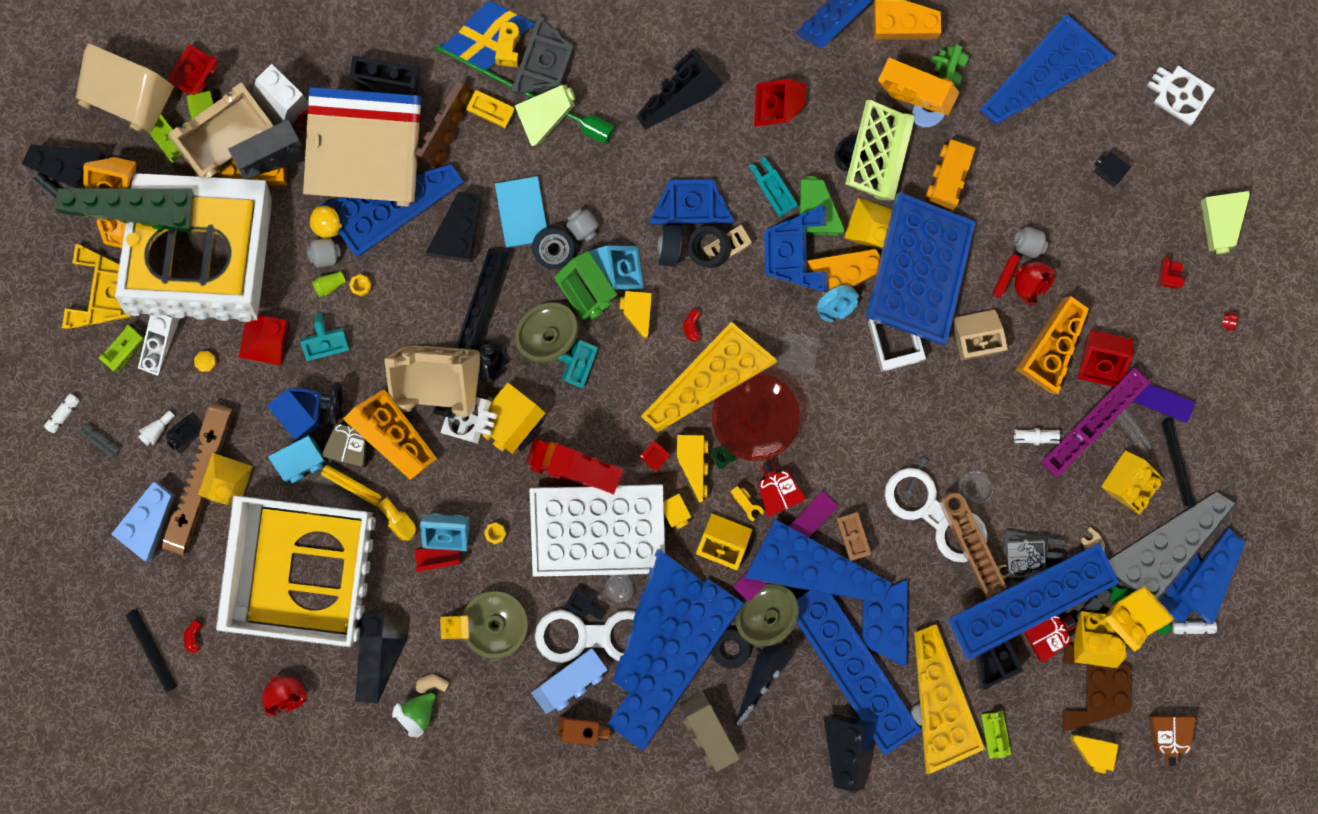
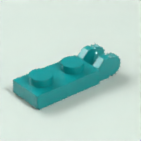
[749,157,798,218]

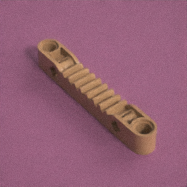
[162,402,234,556]
[940,492,1008,600]

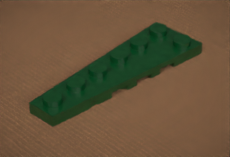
[56,188,194,232]

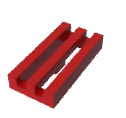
[992,254,1020,299]

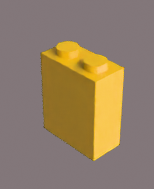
[481,382,545,454]

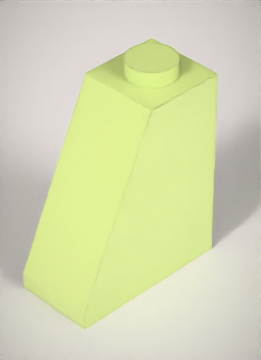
[515,85,575,146]
[1201,191,1250,254]

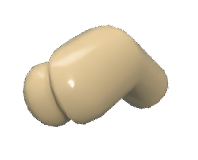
[416,674,450,693]

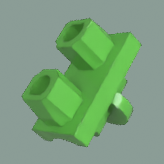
[931,44,969,86]

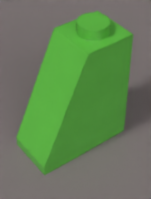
[799,176,844,236]

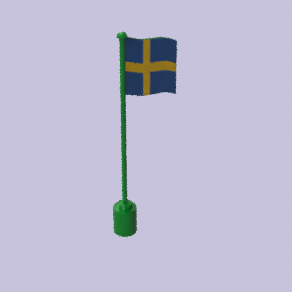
[436,1,615,145]

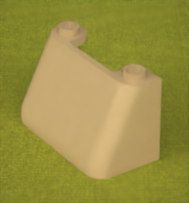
[75,43,174,133]
[168,82,273,179]
[384,345,480,417]

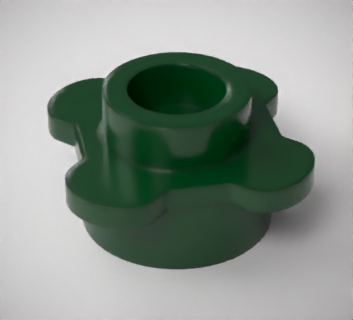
[710,443,736,469]

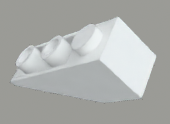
[138,315,179,376]

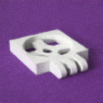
[1147,66,1215,126]
[440,397,497,444]

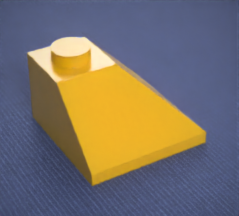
[844,197,892,251]
[198,453,253,506]

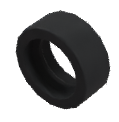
[687,225,731,268]

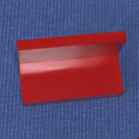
[414,548,462,572]

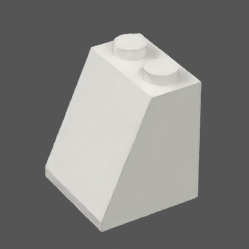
[252,64,309,126]

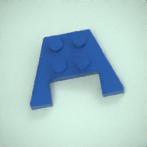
[764,205,828,292]

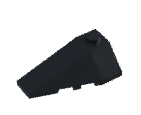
[636,48,723,129]
[355,613,409,703]
[735,643,793,727]

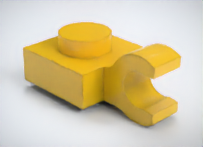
[730,486,764,522]

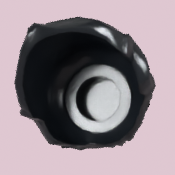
[834,135,872,173]
[478,341,507,383]

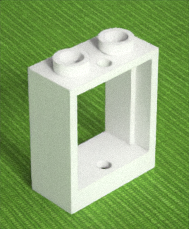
[868,319,926,372]

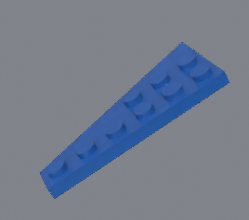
[980,14,1115,125]
[319,164,464,258]
[744,520,892,604]
[612,549,705,694]

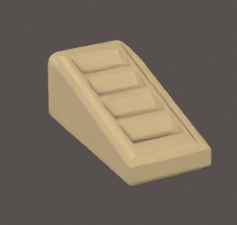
[703,225,752,259]

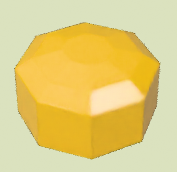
[349,274,372,297]
[194,351,217,372]
[484,522,507,544]

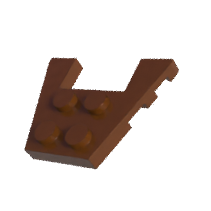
[1062,644,1131,731]

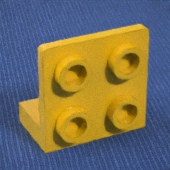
[1104,586,1173,651]

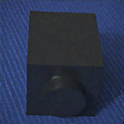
[1093,151,1131,188]

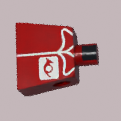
[758,462,806,517]
[1023,615,1077,663]

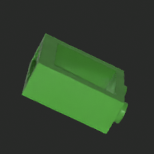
[554,251,617,321]

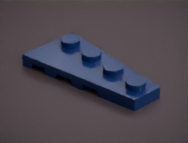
[1177,528,1245,624]

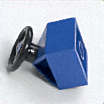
[267,382,342,441]

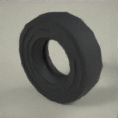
[711,629,751,669]

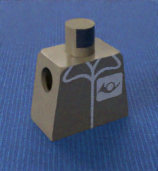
[322,423,368,468]

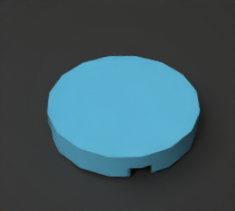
[817,285,859,322]

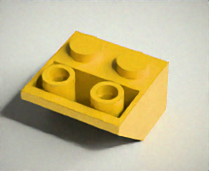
[1101,451,1164,515]
[696,513,752,570]
[1074,611,1126,668]

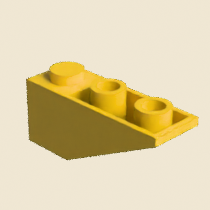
[677,435,708,502]

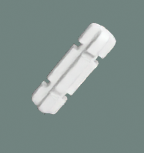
[44,394,80,433]
[1172,621,1217,634]

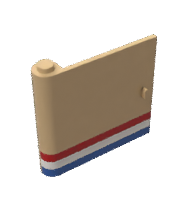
[303,87,421,206]

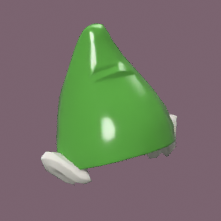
[392,693,436,738]

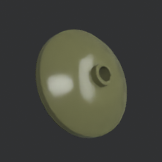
[515,303,578,363]
[736,584,799,647]
[462,591,528,658]

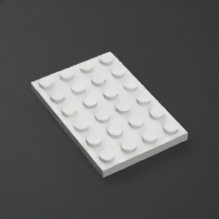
[530,484,665,576]

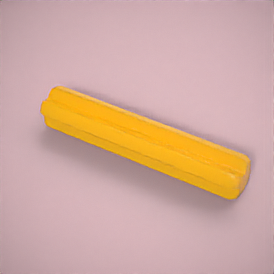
[321,465,382,506]

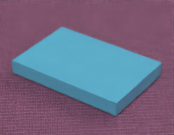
[495,176,547,248]

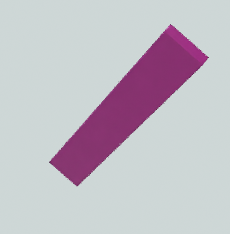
[1040,367,1150,478]
[733,491,838,602]

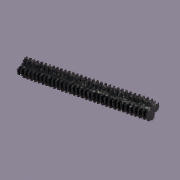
[1161,420,1196,507]
[125,609,177,693]

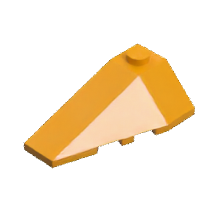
[84,157,136,248]

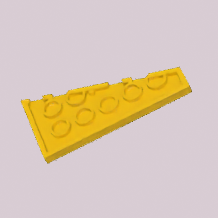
[641,322,777,432]
[914,624,985,774]

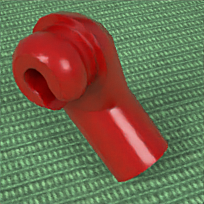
[682,308,701,342]
[183,619,203,653]

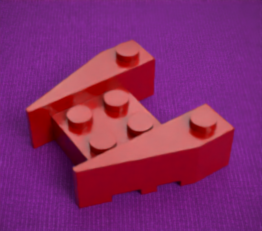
[525,439,623,495]

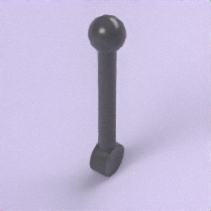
[903,457,928,499]

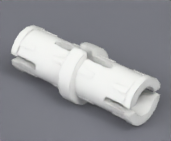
[1014,428,1060,445]

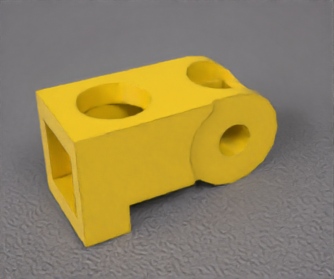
[495,22,520,68]

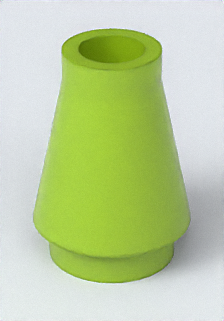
[312,271,346,298]

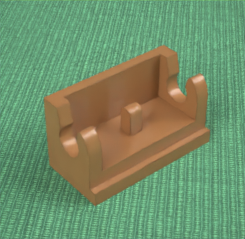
[837,512,871,561]

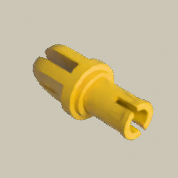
[377,497,417,541]

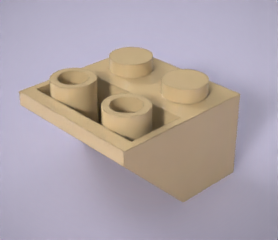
[952,310,1008,361]

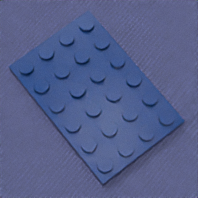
[866,192,976,346]

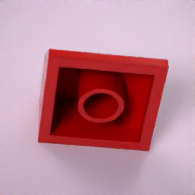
[754,79,806,127]
[238,316,290,366]

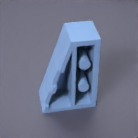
[112,482,176,562]
[531,649,607,714]

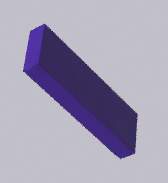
[1132,384,1195,423]

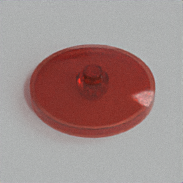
[712,373,800,461]

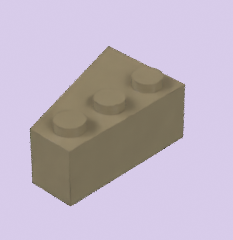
[679,691,739,772]

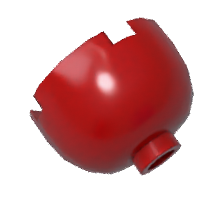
[1014,261,1057,306]
[261,675,308,716]

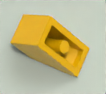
[620,291,652,339]
[1070,734,1118,774]

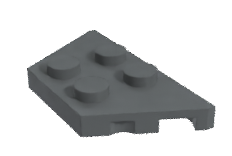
[511,15,573,94]

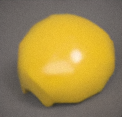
[309,205,342,238]

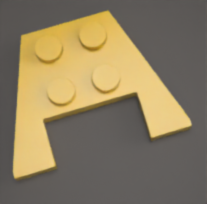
[62,244,132,329]

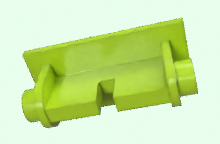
[981,711,1011,759]

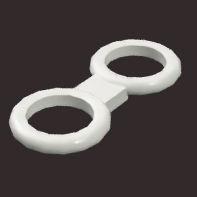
[885,468,988,563]
[535,610,636,663]

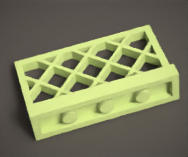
[845,100,915,200]

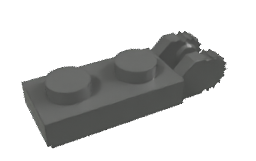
[1002,531,1066,559]

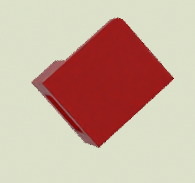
[1157,258,1185,289]
[639,441,670,472]

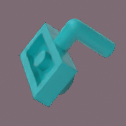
[300,313,349,361]
[555,339,598,388]

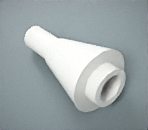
[138,411,175,446]

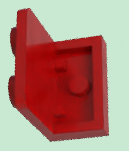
[166,44,218,95]

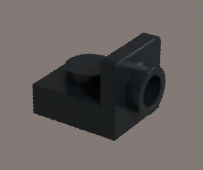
[166,415,201,454]

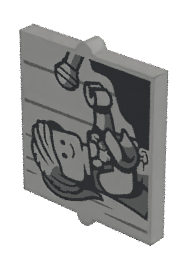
[1007,538,1045,579]

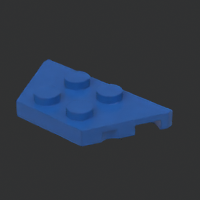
[650,179,734,225]
[1159,554,1201,622]
[862,581,908,666]

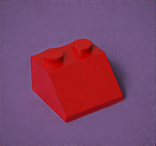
[1077,329,1133,387]

